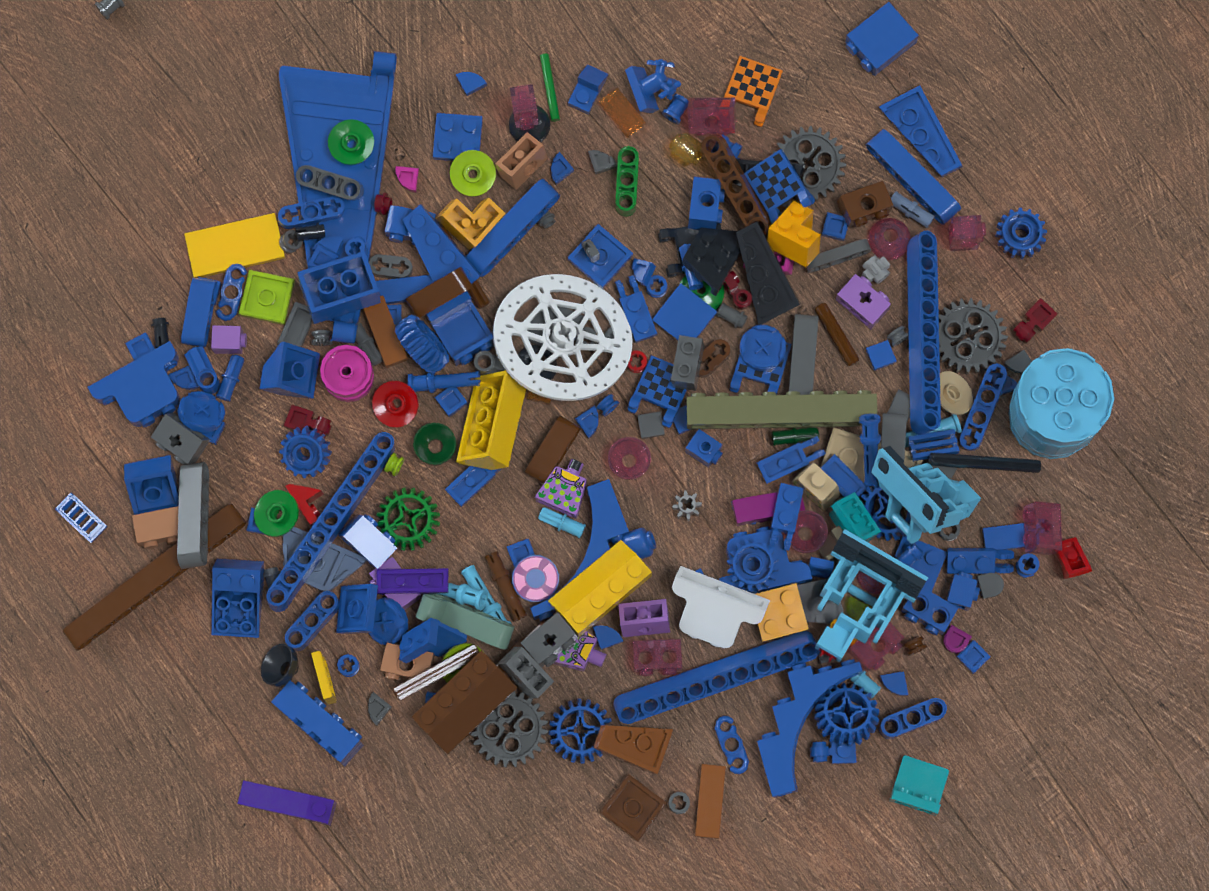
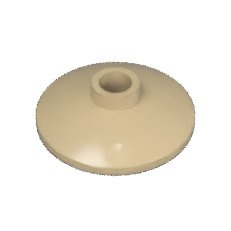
[940,371,973,415]

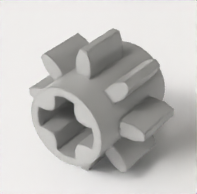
[862,255,891,284]
[672,491,702,521]

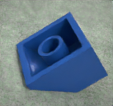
[124,455,179,515]

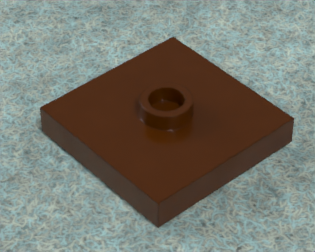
[600,774,667,842]

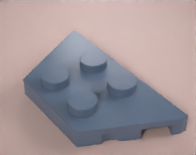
[283,527,367,592]

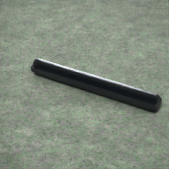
[929,453,1041,473]

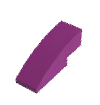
[732,492,806,526]

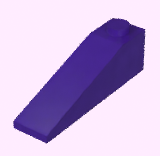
[237,780,337,826]

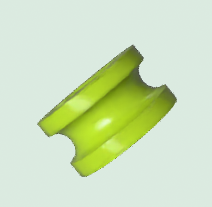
[384,453,405,477]

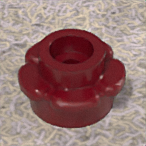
[374,192,393,215]

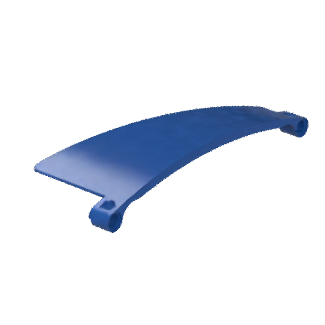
[279,51,397,344]

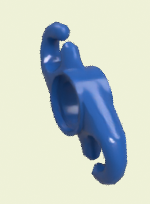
[216,264,247,321]
[715,716,749,774]

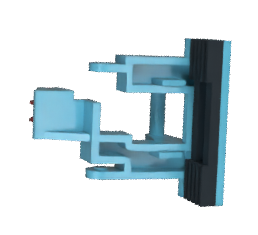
[871,446,981,544]
[815,529,928,663]

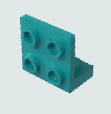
[829,492,881,542]
[889,755,949,816]

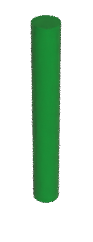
[540,53,560,122]

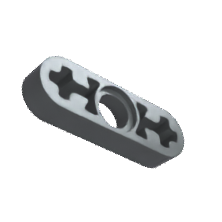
[806,239,871,273]

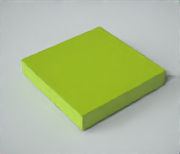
[239,270,295,325]

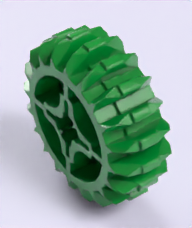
[377,488,440,551]

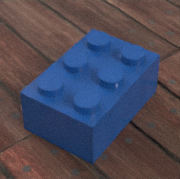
[297,251,381,324]

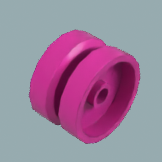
[320,345,375,402]

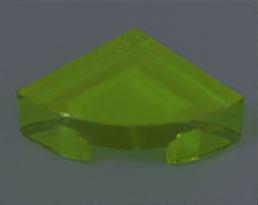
[847,596,871,622]

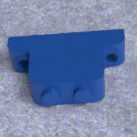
[88,341,180,427]
[719,526,812,594]

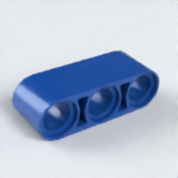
[181,277,217,347]
[285,591,339,651]
[879,698,947,739]

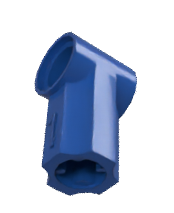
[184,346,220,394]

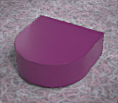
[943,625,972,654]

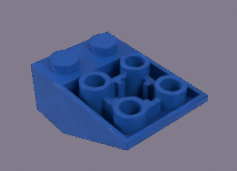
[211,559,264,638]

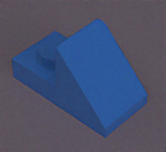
[568,65,608,115]

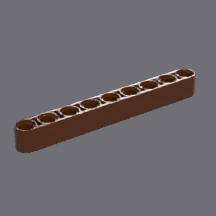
[63,504,247,651]

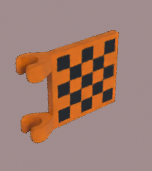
[719,56,783,127]

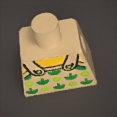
[791,462,840,512]

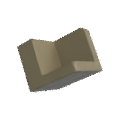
[815,526,843,561]

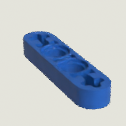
[960,363,1008,451]

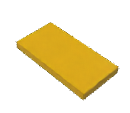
[184,213,285,278]

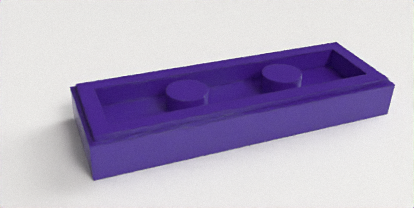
[377,568,449,594]

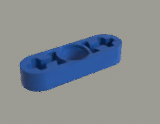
[278,196,344,229]

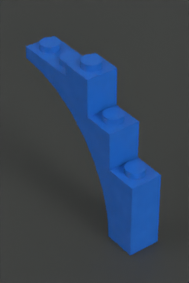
[531,479,629,621]
[757,659,864,798]

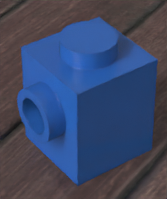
[685,429,723,468]
[946,572,980,611]

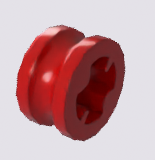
[627,350,647,373]

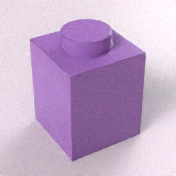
[211,325,247,354]

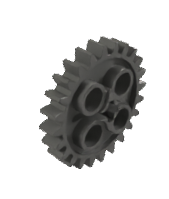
[773,126,847,201]
[939,298,1008,374]
[471,691,548,768]

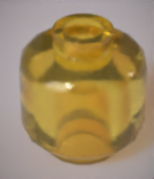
[668,133,703,167]

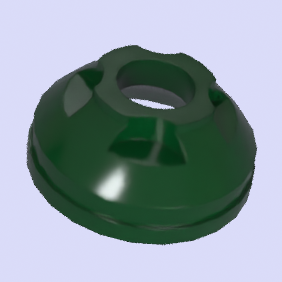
[413,423,456,466]

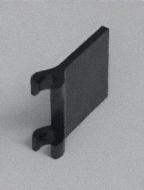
[658,223,721,278]

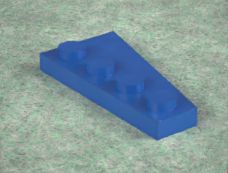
[879,85,962,177]
[402,204,481,284]

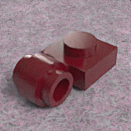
[723,271,752,310]
[1013,298,1058,343]
[284,405,332,439]

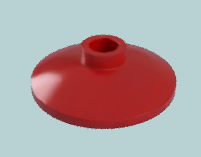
[372,381,419,427]

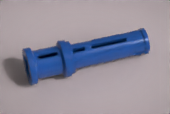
[408,371,480,393]
[859,414,881,486]

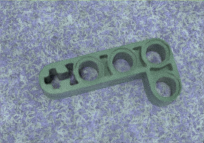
[415,594,515,649]

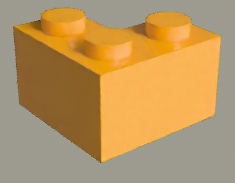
[435,198,506,250]
[768,201,821,267]

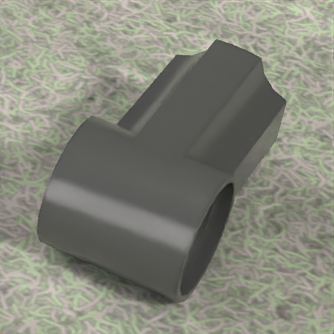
[474,351,513,376]

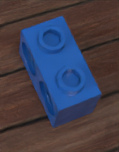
[901,587,958,636]

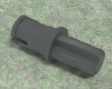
[355,323,383,366]

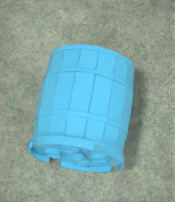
[1008,348,1114,459]

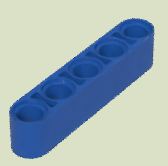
[866,129,961,225]
[466,179,560,277]

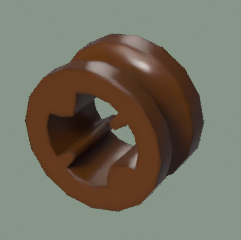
[903,636,927,656]

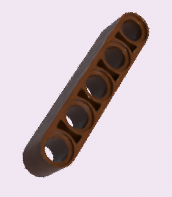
[702,134,772,235]

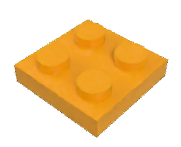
[755,583,809,642]

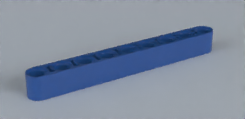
[907,230,941,435]
[266,432,395,612]
[613,631,820,724]

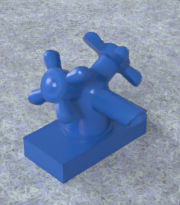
[625,59,681,113]

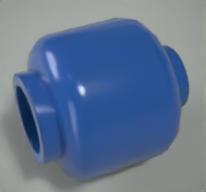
[622,527,656,559]

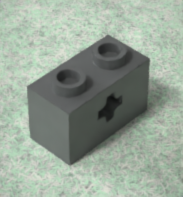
[671,335,704,391]
[151,413,211,465]
[521,612,578,668]
[498,647,554,698]

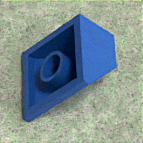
[260,342,320,399]

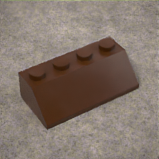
[412,650,517,754]

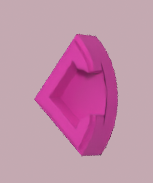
[396,166,419,193]

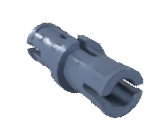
[891,191,935,228]

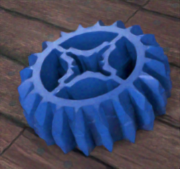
[395,315,449,374]
[861,480,911,541]
[814,683,879,747]
[549,699,612,764]

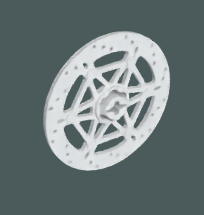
[493,274,632,401]

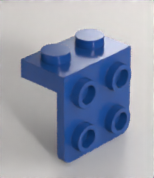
[399,618,467,663]

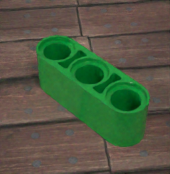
[616,146,639,217]

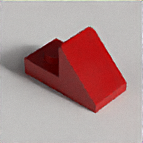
[285,484,324,527]
[1053,537,1092,579]

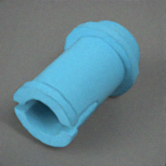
[850,670,882,699]

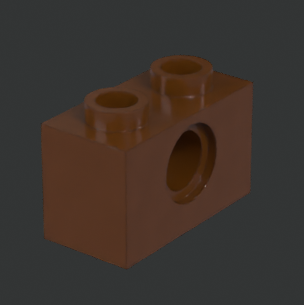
[837,181,894,228]

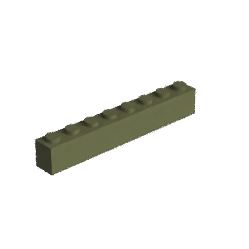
[687,390,877,429]

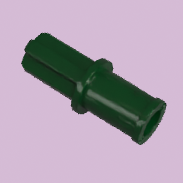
[772,428,819,446]

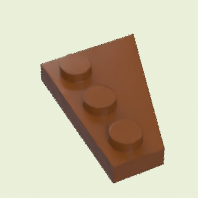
[593,725,673,774]

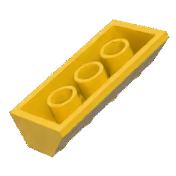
[456,371,526,470]
[548,540,652,637]

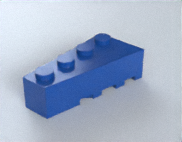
[271,680,364,767]

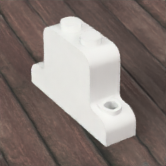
[672,566,770,648]

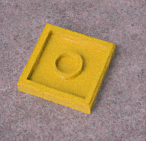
[311,651,337,705]

